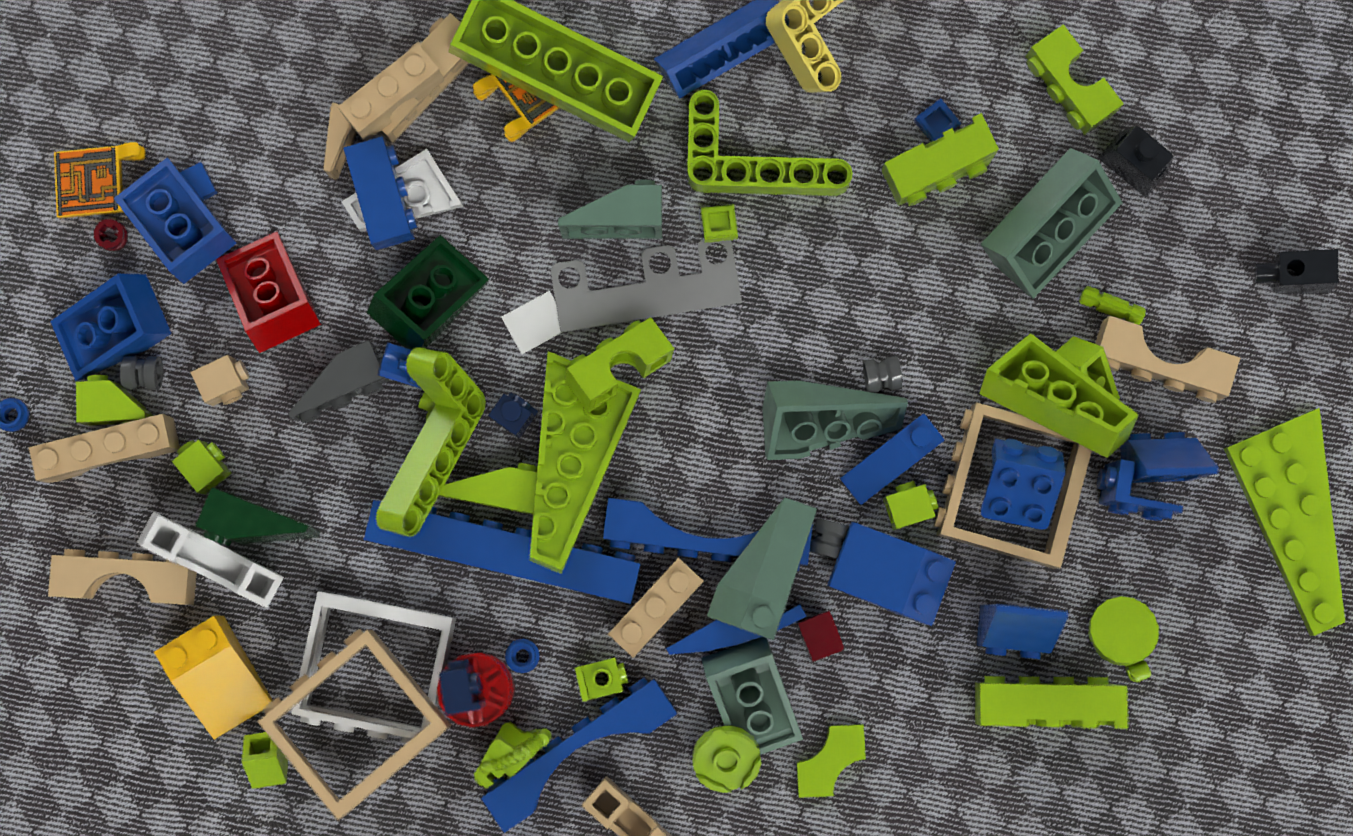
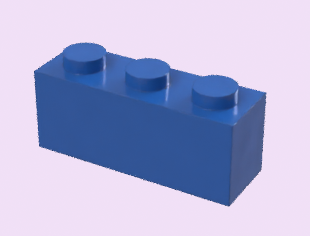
[343,136,418,250]

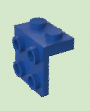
[981,438,1065,530]
[1097,459,1183,521]

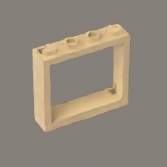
[934,402,1092,569]
[258,629,452,820]

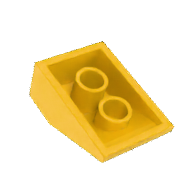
[154,616,273,740]

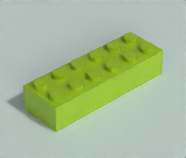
[448,0,663,143]

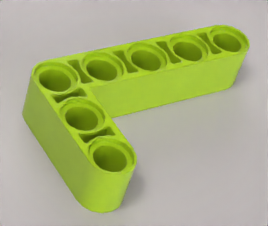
[687,90,853,196]
[376,347,486,537]

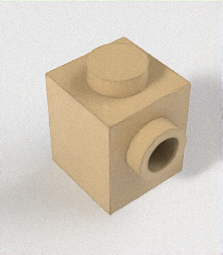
[191,355,250,406]

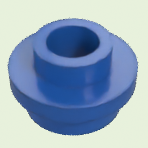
[0,398,29,432]
[505,639,540,673]

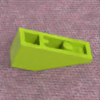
[439,463,538,515]

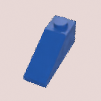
[840,413,945,505]

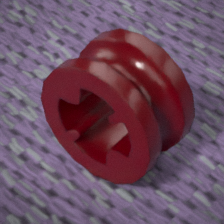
[93,219,128,252]

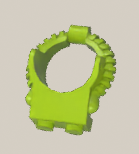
[473,722,552,789]

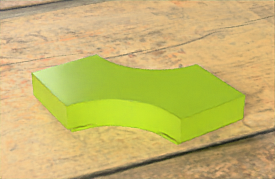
[796,724,866,798]

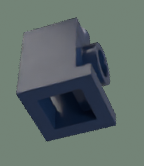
[488,392,539,439]
[439,659,486,715]

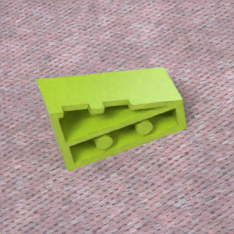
[881,113,999,206]

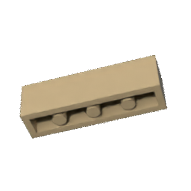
[380,13,469,144]

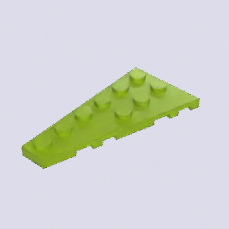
[529,351,641,574]
[1224,408,1345,636]

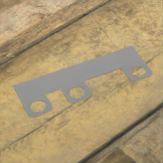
[551,239,742,333]

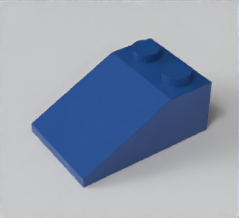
[114,157,237,284]
[50,274,172,381]
[1120,432,1218,483]
[827,522,956,626]
[977,605,1068,659]

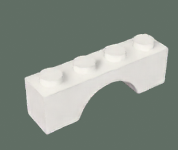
[137,512,284,608]

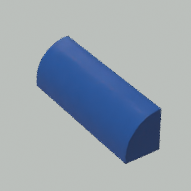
[654,0,789,99]

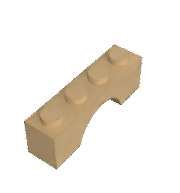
[1095,316,1240,403]
[29,414,180,483]
[48,549,197,605]

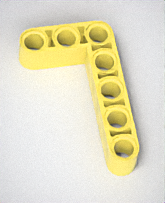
[766,0,844,93]

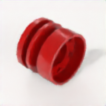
[436,652,515,728]

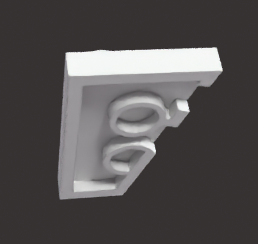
[341,149,463,232]

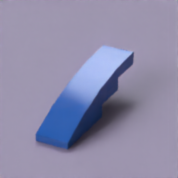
[666,604,807,655]

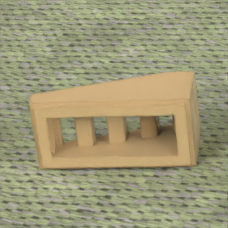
[323,103,357,180]

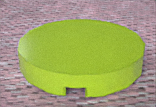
[1088,596,1159,666]
[692,725,761,793]

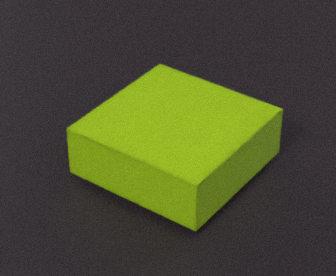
[701,204,738,243]

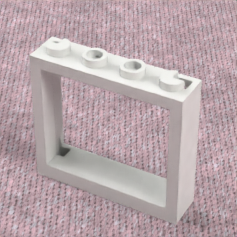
[291,591,457,744]

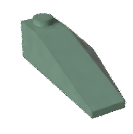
[762,381,908,460]
[707,498,817,640]

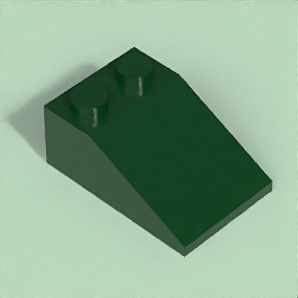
[366,235,490,350]
[195,487,321,547]

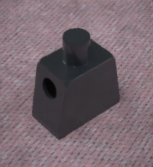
[1097,126,1174,198]
[1254,249,1339,294]

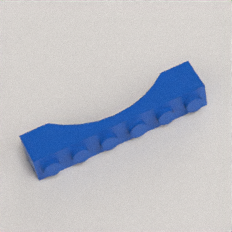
[603,498,813,571]
[481,677,678,833]

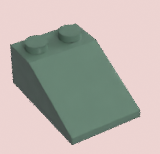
[558,180,662,239]
[701,636,803,755]

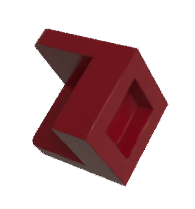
[796,611,844,662]

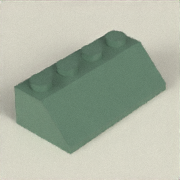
[980,148,1123,299]

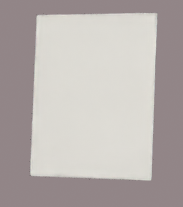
[501,291,561,354]

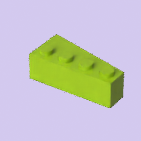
[979,333,1139,458]
[975,676,1128,729]

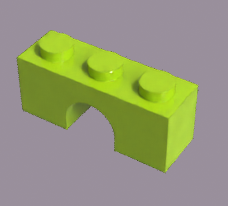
[1025,24,1124,135]
[565,317,674,413]

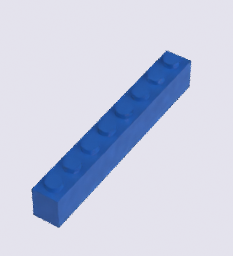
[363,496,641,604]

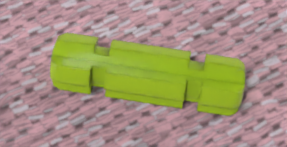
[1079,286,1146,325]

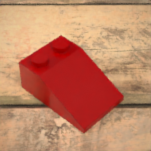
[216,231,321,353]

